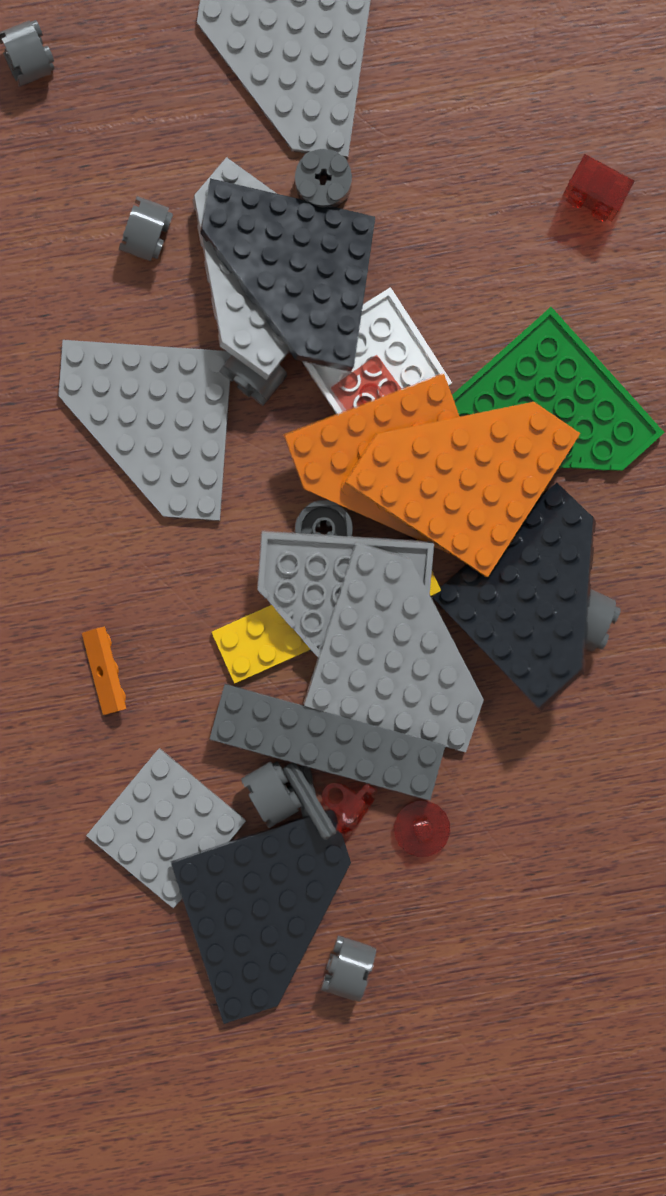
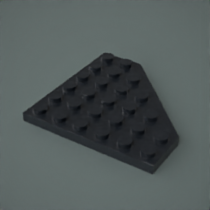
[200,178,376,372]
[432,483,596,712]
[171,807,351,1024]

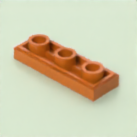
[82,626,126,715]

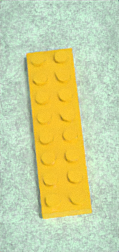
[212,540,441,684]

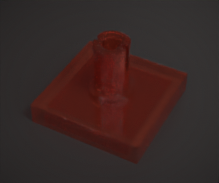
[331,355,402,410]

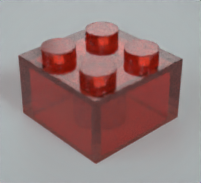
[563,154,635,222]

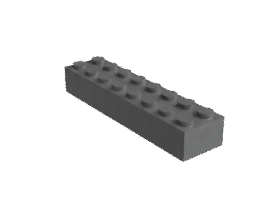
[210,684,445,800]

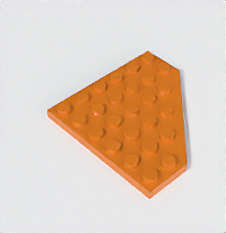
[283,373,460,553]
[345,402,581,577]

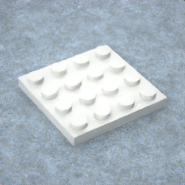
[302,287,452,414]

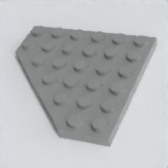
[197,0,371,159]
[192,157,289,380]
[59,340,231,521]
[257,531,434,657]
[303,542,484,752]

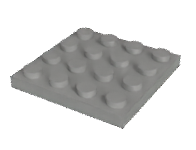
[86,748,246,908]

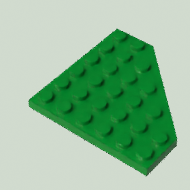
[452,307,665,471]

